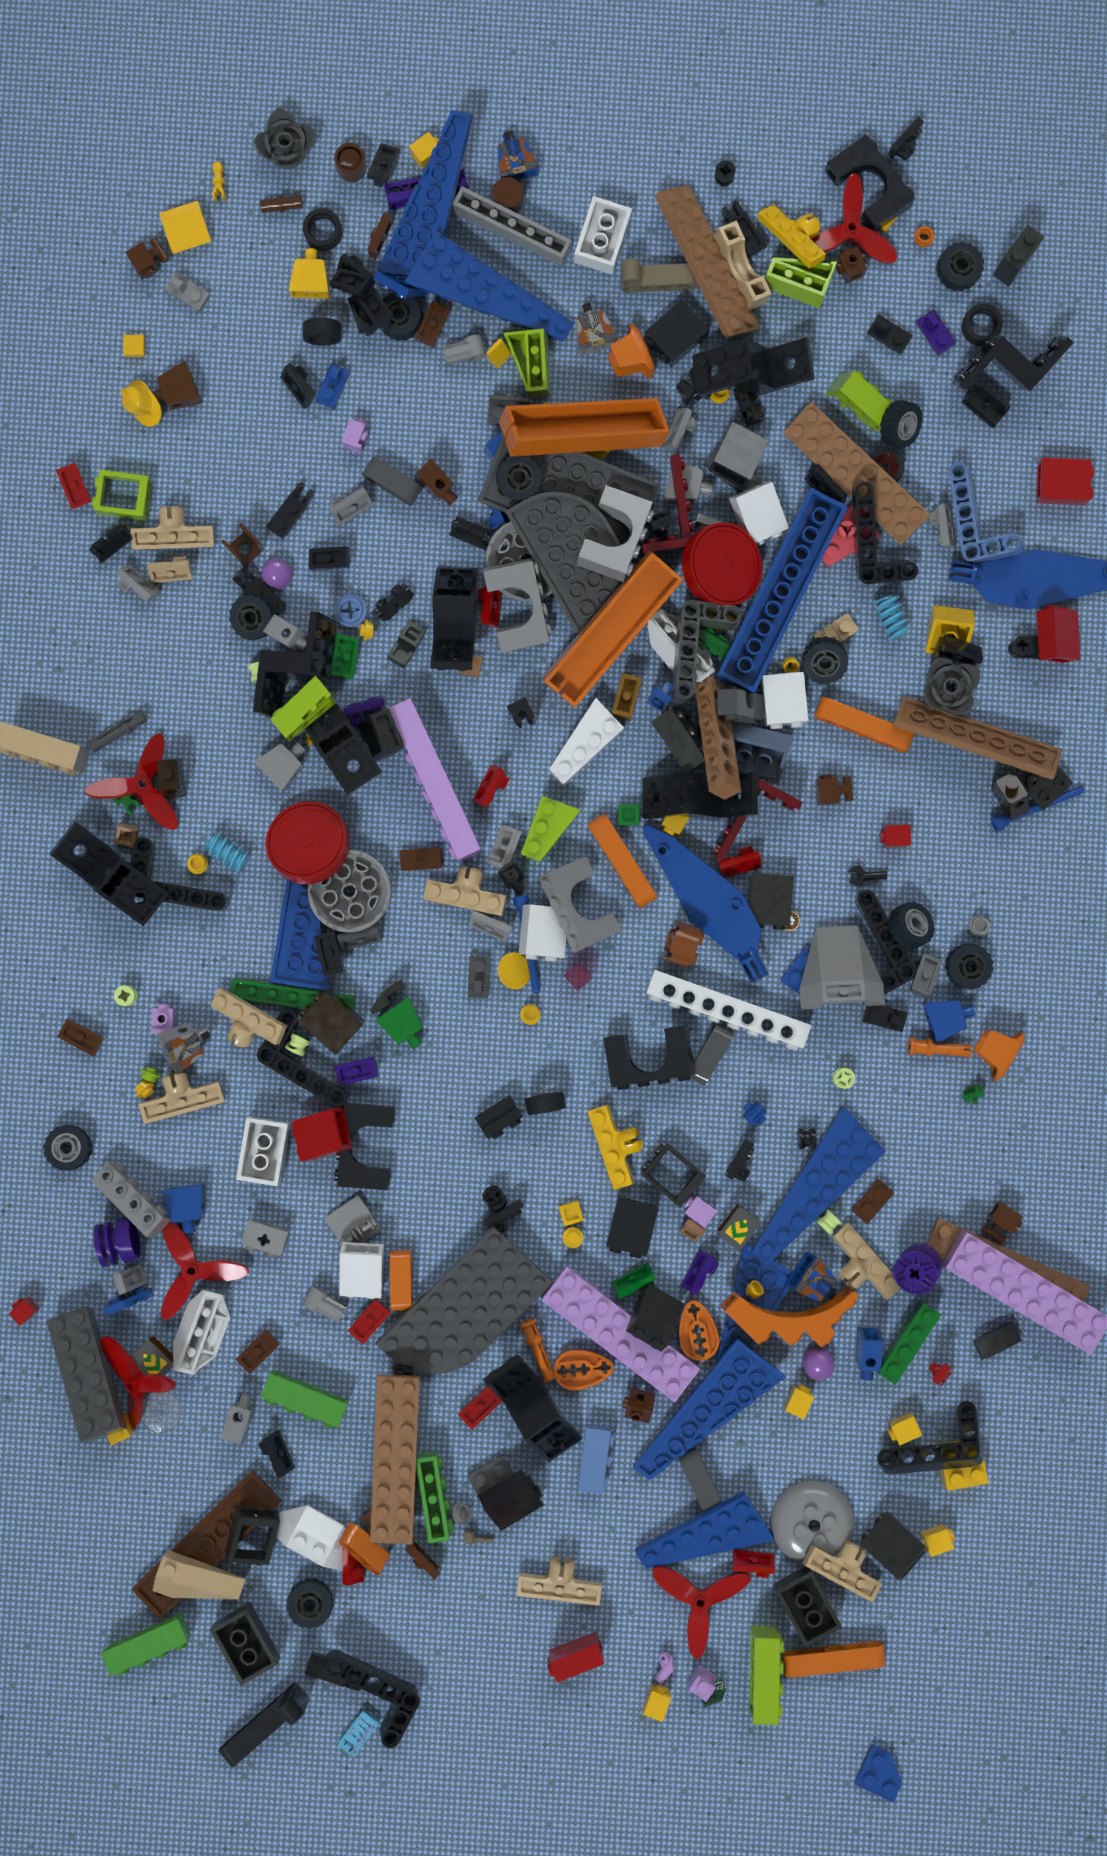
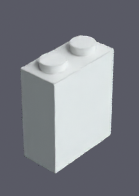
[729,482,789,546]
[761,672,808,730]
[519,904,566,962]
[339,1242,384,1299]

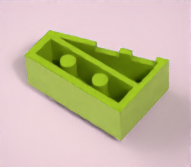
[765,257,837,309]
[503,328,551,399]
[825,370,894,432]
[270,676,337,741]
[521,796,581,863]

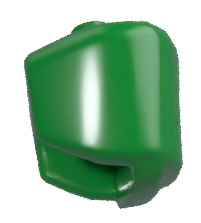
[962,1085,985,1105]

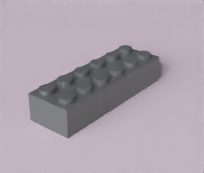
[46,1306,127,1443]

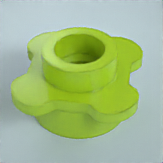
[139,1066,161,1083]

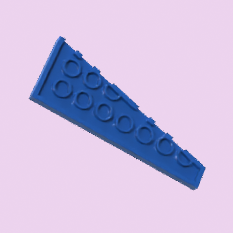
[377,110,473,277]
[404,231,574,342]
[751,1107,886,1266]
[633,1337,786,1480]

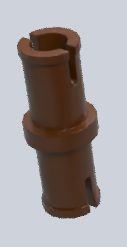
[260,195,303,213]

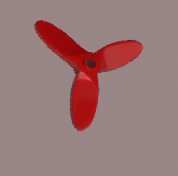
[811,173,897,264]
[84,734,178,830]
[161,1220,249,1320]
[100,1336,176,1428]
[652,1566,751,1659]

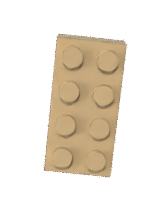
[0,722,90,776]

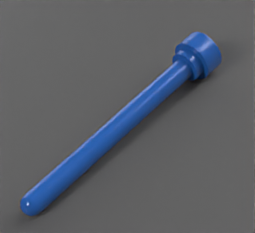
[990,786,1085,832]
[512,895,540,994]

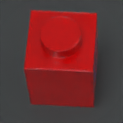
[879,825,911,848]

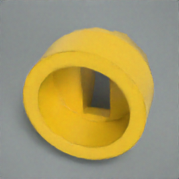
[782,657,800,673]
[745,1280,764,1299]

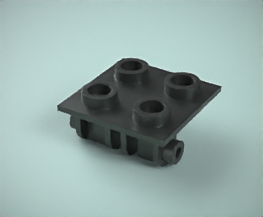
[1019,766,1073,811]

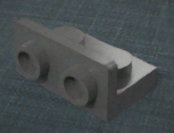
[488,393,530,426]
[467,1454,514,1501]

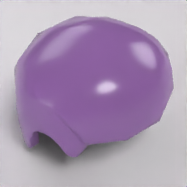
[261,558,293,589]
[802,1346,835,1381]

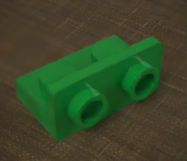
[330,634,359,680]

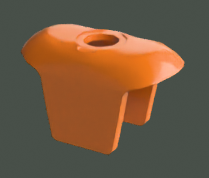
[608,323,655,379]
[973,1030,1025,1082]

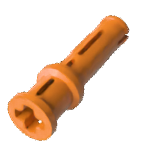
[907,1037,972,1058]
[518,1318,555,1382]

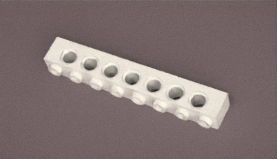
[646,970,812,1051]

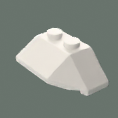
[647,609,715,683]
[173,1290,230,1375]
[276,1505,346,1571]

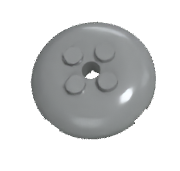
[486,521,552,602]
[308,850,391,933]
[771,1480,854,1563]

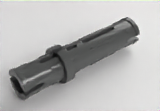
[88,710,148,753]

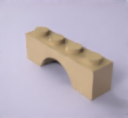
[713,221,772,310]

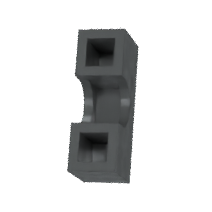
[717,689,763,724]

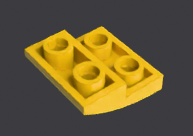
[159,201,212,254]

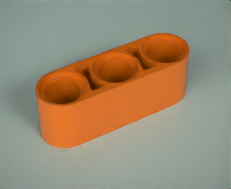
[390,1250,413,1311]
[338,1523,391,1575]

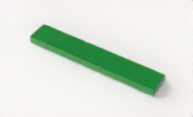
[231,978,356,1010]

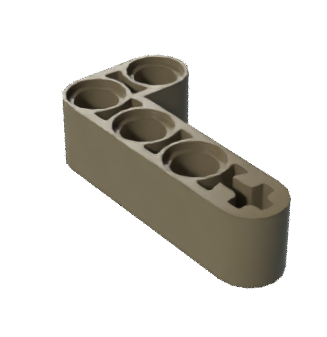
[621,259,700,293]

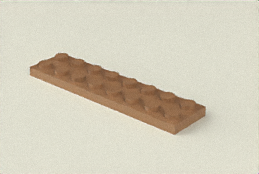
[654,185,760,340]
[783,402,931,546]
[893,696,1062,780]
[926,1217,1091,1302]
[370,1374,420,1544]

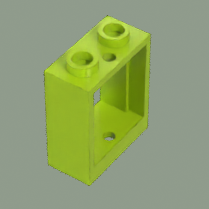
[92,470,152,521]

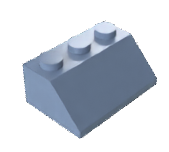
[731,721,791,782]

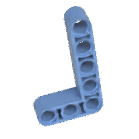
[949,462,1025,564]

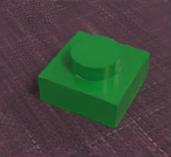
[618,804,639,826]

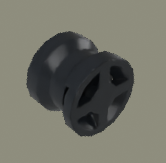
[714,160,736,187]
[797,1128,817,1150]
[482,1185,507,1212]

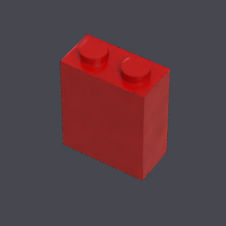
[1036,458,1094,505]
[1036,605,1081,663]
[291,1108,353,1162]
[547,1631,605,1683]

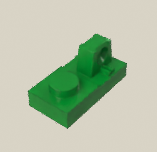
[611,1263,656,1299]

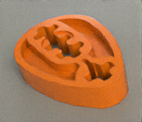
[679,1299,719,1361]
[554,1349,614,1390]

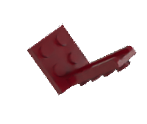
[640,453,694,553]
[713,779,803,862]

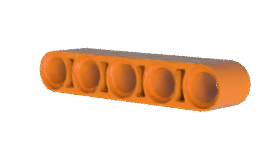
[814,697,915,753]
[587,813,658,909]
[782,1641,886,1677]

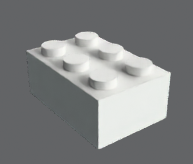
[574,196,632,275]
[236,1116,291,1186]

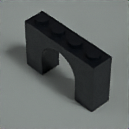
[825,135,915,232]
[603,1025,696,1090]
[334,1102,395,1190]

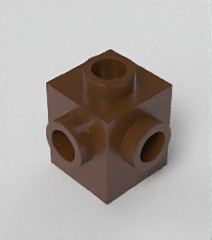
[836,247,867,284]
[622,1388,656,1423]

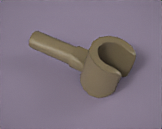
[463,1530,493,1545]

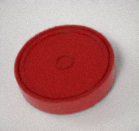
[682,522,762,605]
[265,802,350,884]

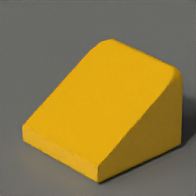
[486,338,511,368]

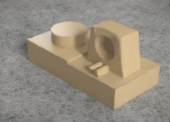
[148,556,193,583]
[813,613,859,642]

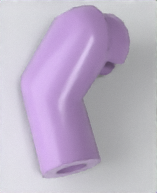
[655,1652,674,1684]

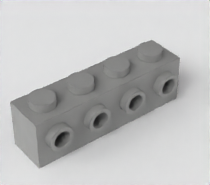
[91,1162,171,1238]

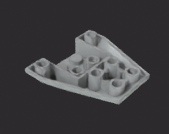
[799,925,885,1009]

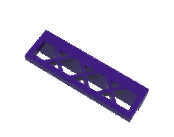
[384,168,468,210]

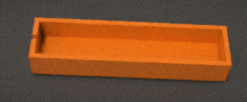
[499,398,670,457]
[542,551,683,707]

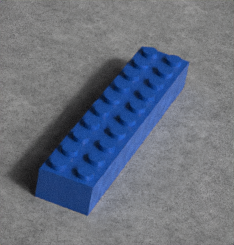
[715,488,848,693]

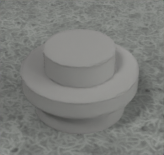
[969,915,990,936]
[451,1503,471,1524]

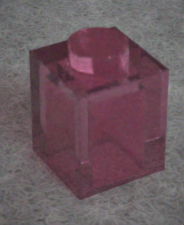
[564,962,593,991]

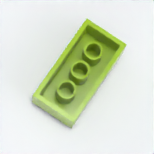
[749,1626,784,1725]

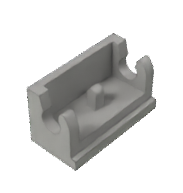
[487,825,522,869]

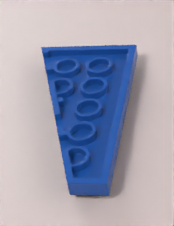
[270,880,332,991]
[715,1243,792,1363]
[635,1491,775,1569]

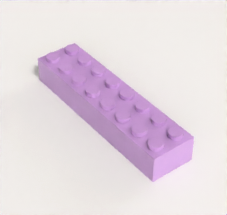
[388,698,482,862]
[942,1230,1107,1355]
[541,1264,700,1402]

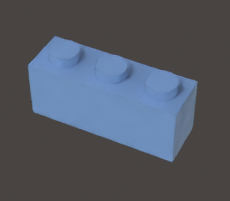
[578,1424,614,1494]

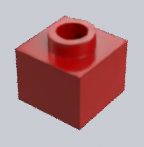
[8,1297,40,1326]

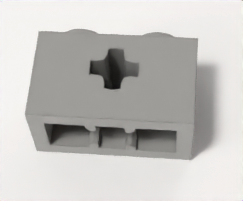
[241,1218,291,1258]

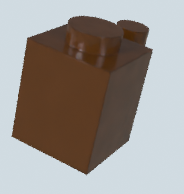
[125,238,169,280]
[815,774,854,806]
[980,1201,1023,1245]

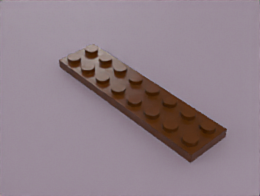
[131,1470,282,1620]

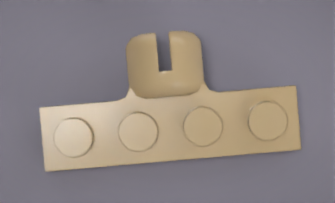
[131,506,215,550]
[423,866,508,916]
[210,988,287,1048]
[138,1071,225,1124]
[832,1223,900,1300]
[802,1541,882,1603]
[516,1556,602,1606]

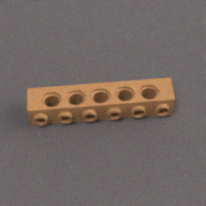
[695,676,741,800]

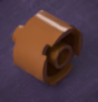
[663,920,704,967]

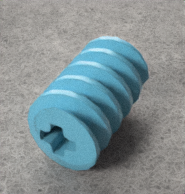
[873,595,911,641]
[203,832,249,875]

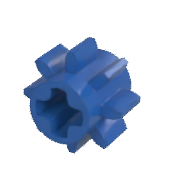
[742,1101,767,1126]

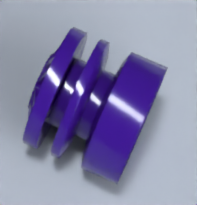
[93,1218,141,1268]
[893,1243,943,1295]

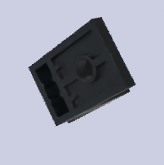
[952,335,1074,391]
[692,337,815,397]
[430,567,477,671]
[253,611,337,719]
[305,693,383,796]
[642,771,758,820]
[49,821,169,927]
[483,1354,583,1463]

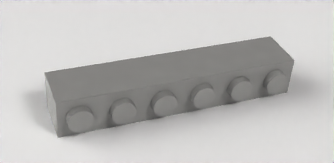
[453,186,572,267]

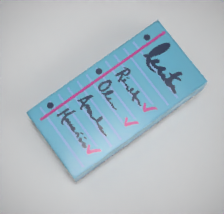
[337,1708,380,1758]

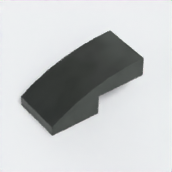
[387,621,426,669]
[370,979,406,1014]
[973,1322,1022,1360]

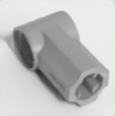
[443,335,486,365]
[302,1285,347,1323]

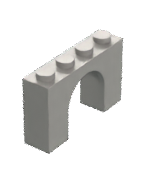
[577,485,654,582]
[483,558,552,653]
[539,857,622,953]

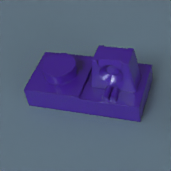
[916,310,956,356]
[343,695,385,725]
[335,1056,379,1086]
[681,1249,719,1295]

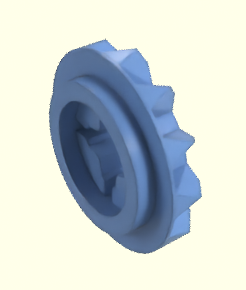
[334,594,367,627]

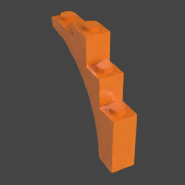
[720,1286,859,1348]

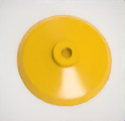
[498,952,530,989]

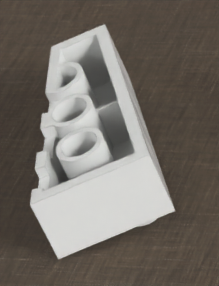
[549,698,624,787]

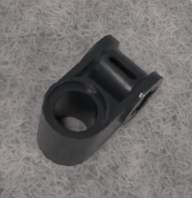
[1008,635,1039,659]

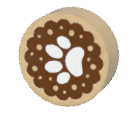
[785,911,800,931]

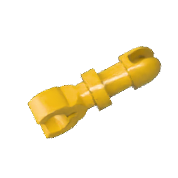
[212,161,227,202]

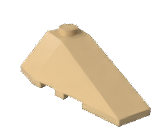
[152,1550,246,1599]

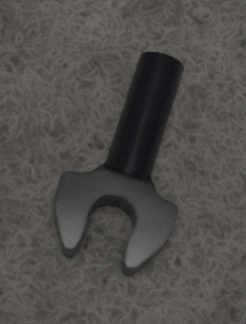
[848,866,887,887]

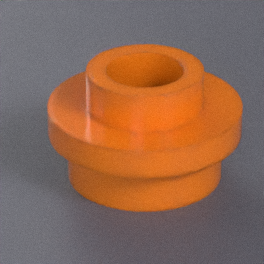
[914,226,935,247]

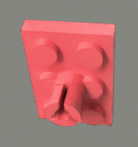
[822,506,881,568]

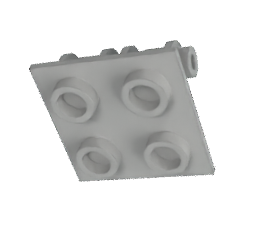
[324,1195,382,1246]

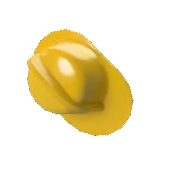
[121,380,162,427]

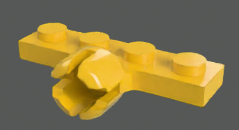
[757,204,826,268]
[587,1104,643,1190]

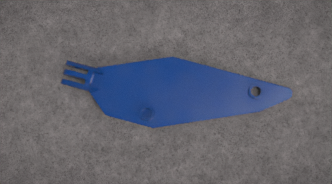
[948,549,1107,610]
[643,825,769,983]

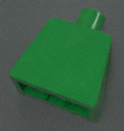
[376,998,423,1050]

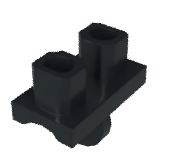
[676,367,711,405]

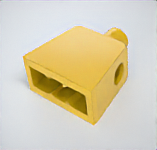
[289,248,330,299]

